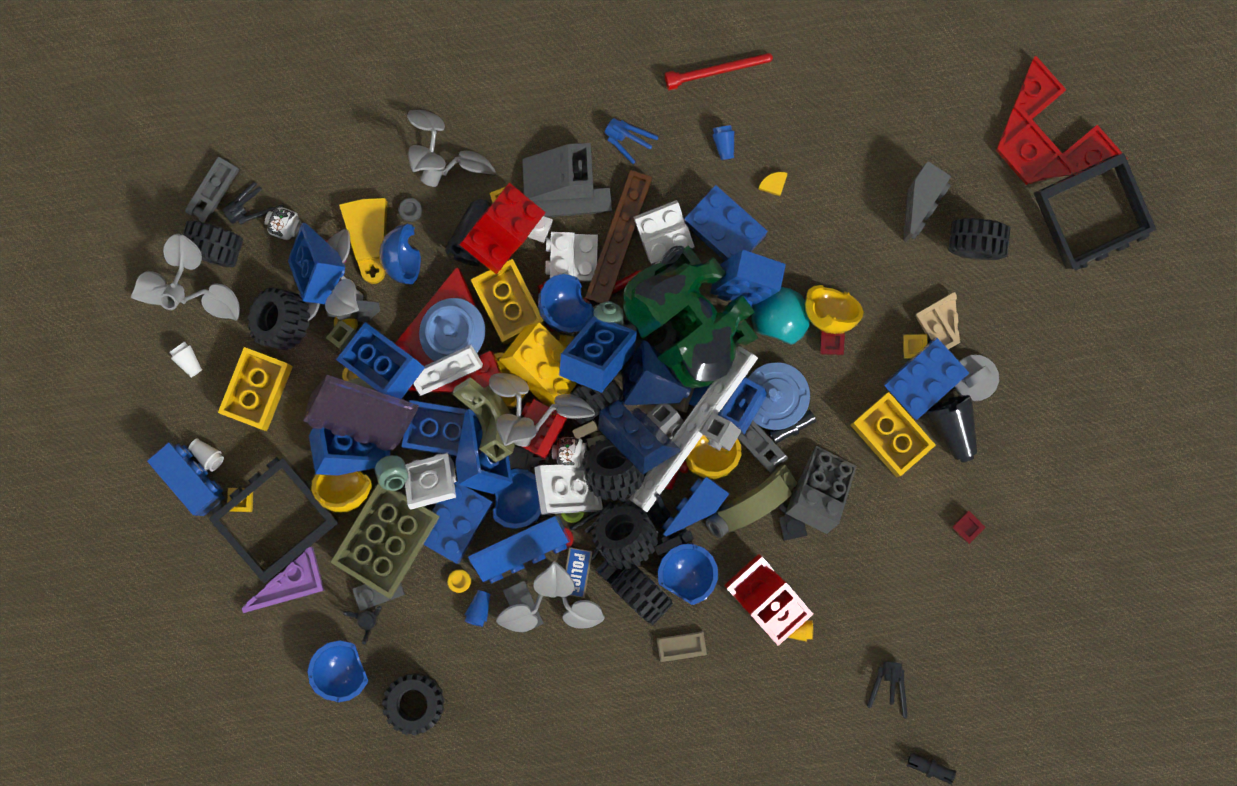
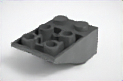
[523,143,594,201]
[903,161,951,242]
[786,446,857,534]

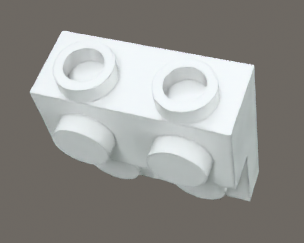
[633,200,694,264]
[546,232,598,282]
[405,453,456,510]

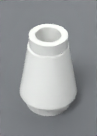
[170,342,202,378]
[188,439,224,471]

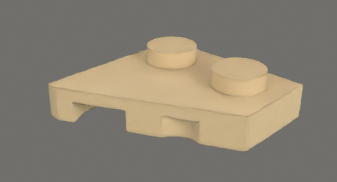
[915,292,960,349]

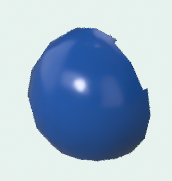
[379,224,421,284]
[538,274,594,334]
[493,468,542,529]
[658,544,718,605]
[308,641,368,702]

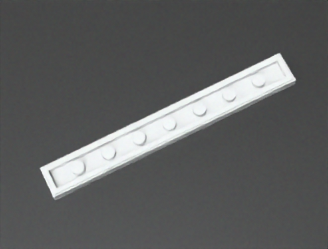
[629,346,758,512]

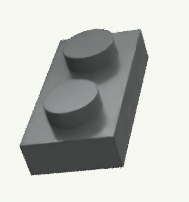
[327,300,380,322]
[352,583,406,611]

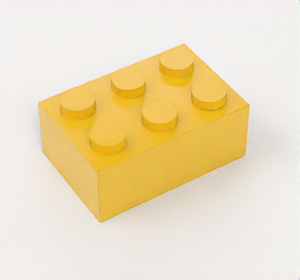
[471,259,545,345]
[499,322,577,407]
[218,347,293,431]
[850,392,936,478]

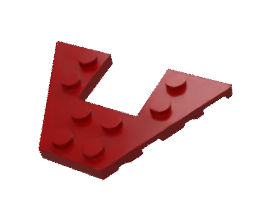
[996,56,1128,185]
[395,268,501,392]

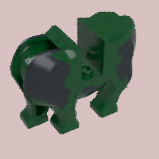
[623,245,758,388]

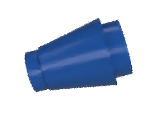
[712,125,735,160]
[465,590,491,627]

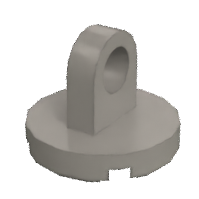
[954,355,999,401]

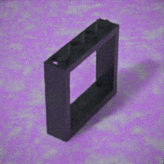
[1033,153,1157,271]
[209,456,339,584]

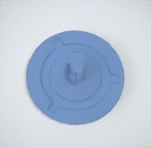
[419,298,485,361]
[748,363,810,430]

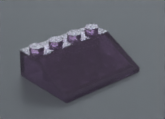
[303,375,419,451]

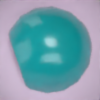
[751,287,810,345]

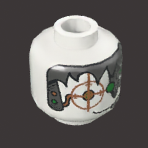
[265,207,301,240]
[552,437,587,468]

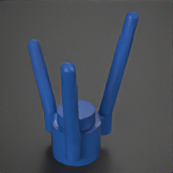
[605,118,658,164]

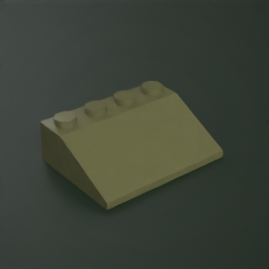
[331,483,440,599]

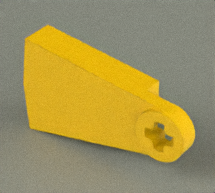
[339,198,387,284]

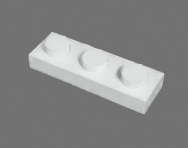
[413,345,483,396]

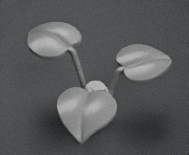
[407,110,496,187]
[298,229,363,321]
[131,234,240,321]
[489,373,595,447]
[496,561,605,632]

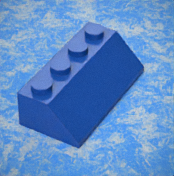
[468,516,571,584]

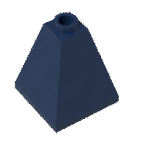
[622,340,691,405]

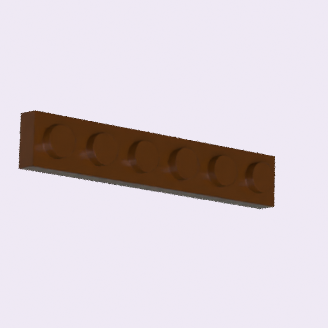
[585,170,652,304]

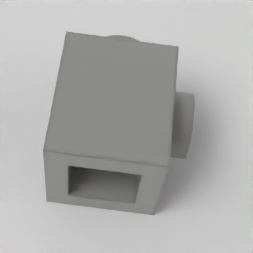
[647,404,684,440]
[701,412,741,451]

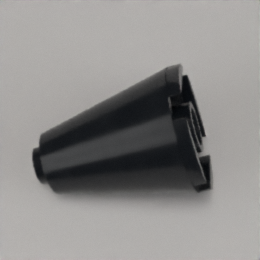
[445,199,490,266]
[927,395,977,462]

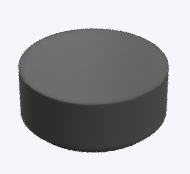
[398,198,422,222]
[706,514,729,538]

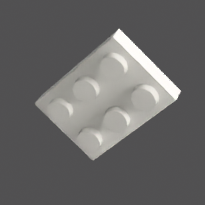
[534,464,603,514]

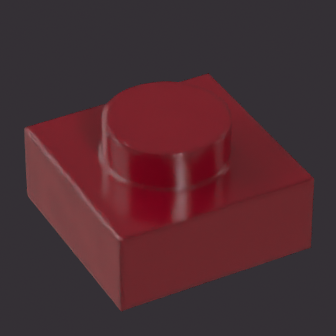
[819,330,845,356]
[951,511,986,544]

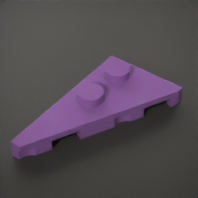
[242,547,324,613]

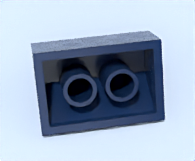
[598,400,680,474]

